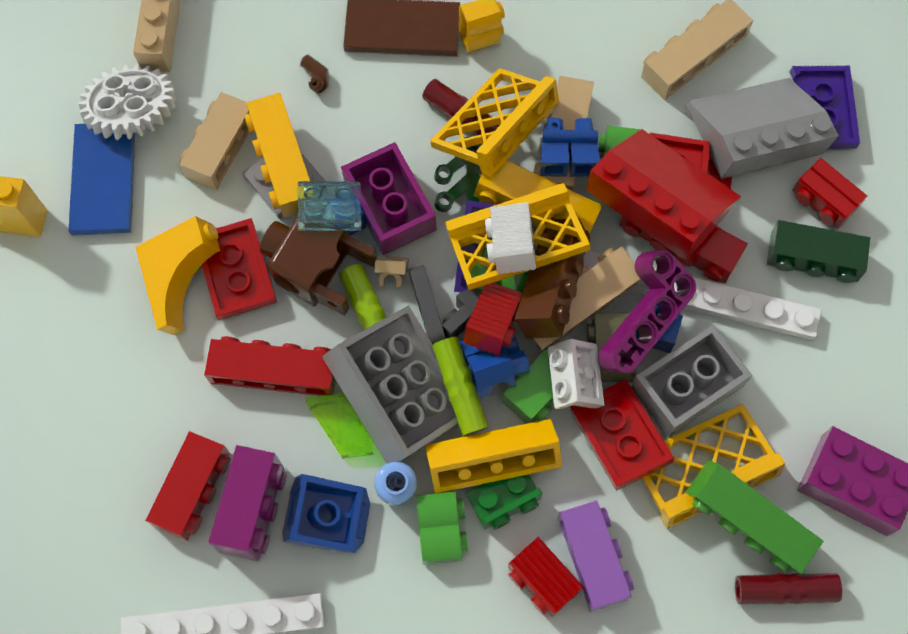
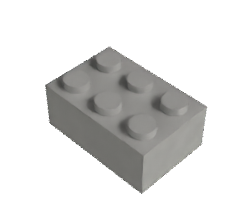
[631,325,752,437]

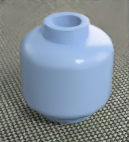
[375,461,417,506]

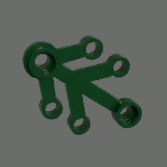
[434,137,482,212]

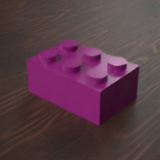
[341,142,437,255]
[797,426,908,536]
[208,445,287,562]

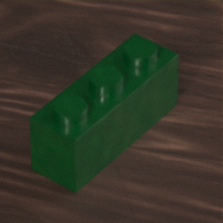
[767,220,870,283]

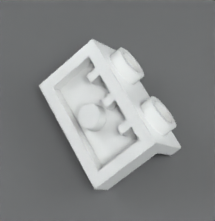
[548,339,605,409]

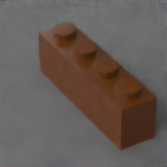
[515,218,590,338]

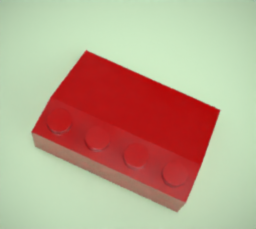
[586,129,741,261]

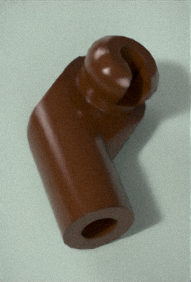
[300,54,329,93]

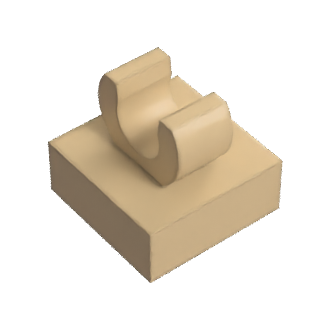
[375,255,409,288]

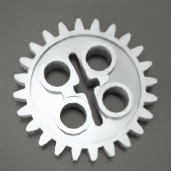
[78,64,176,140]

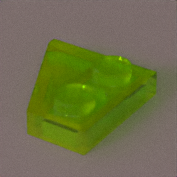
[306,393,374,459]

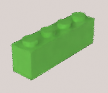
[685,460,824,574]

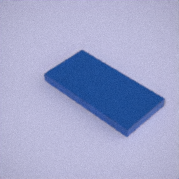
[68,124,135,235]

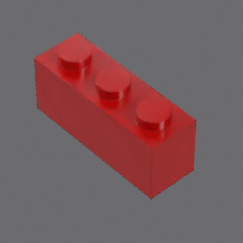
[145,431,230,541]

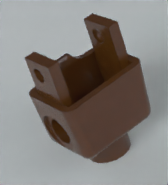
[260,211,377,316]

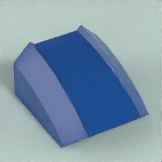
[282,474,370,553]

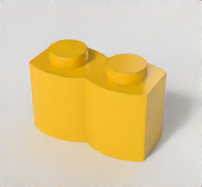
[459,0,505,54]

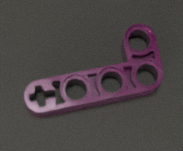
[598,250,696,373]

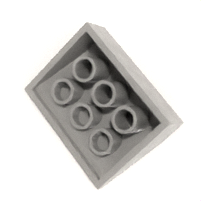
[687,78,839,179]
[322,305,458,463]

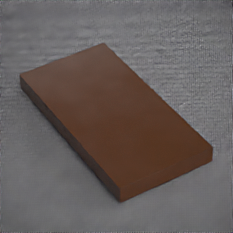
[343,0,460,56]

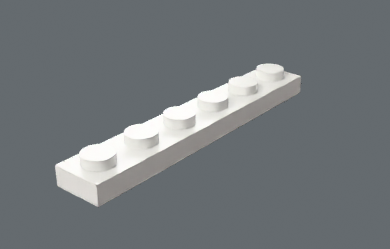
[120,593,325,634]

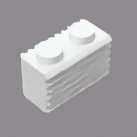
[485,202,536,275]

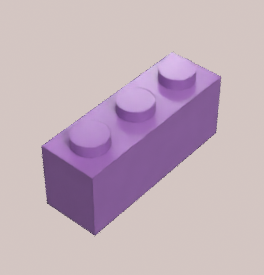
[558,500,634,612]

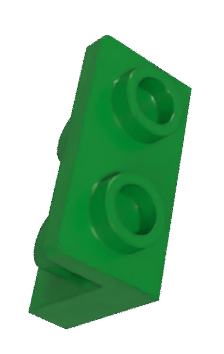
[466,474,543,530]

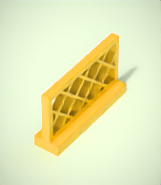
[430,68,559,177]
[445,183,591,290]
[642,404,785,529]

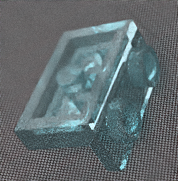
[297,181,361,231]

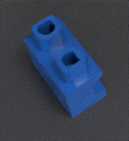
[540,118,600,177]
[459,336,530,398]

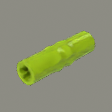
[339,264,386,330]
[432,337,488,436]

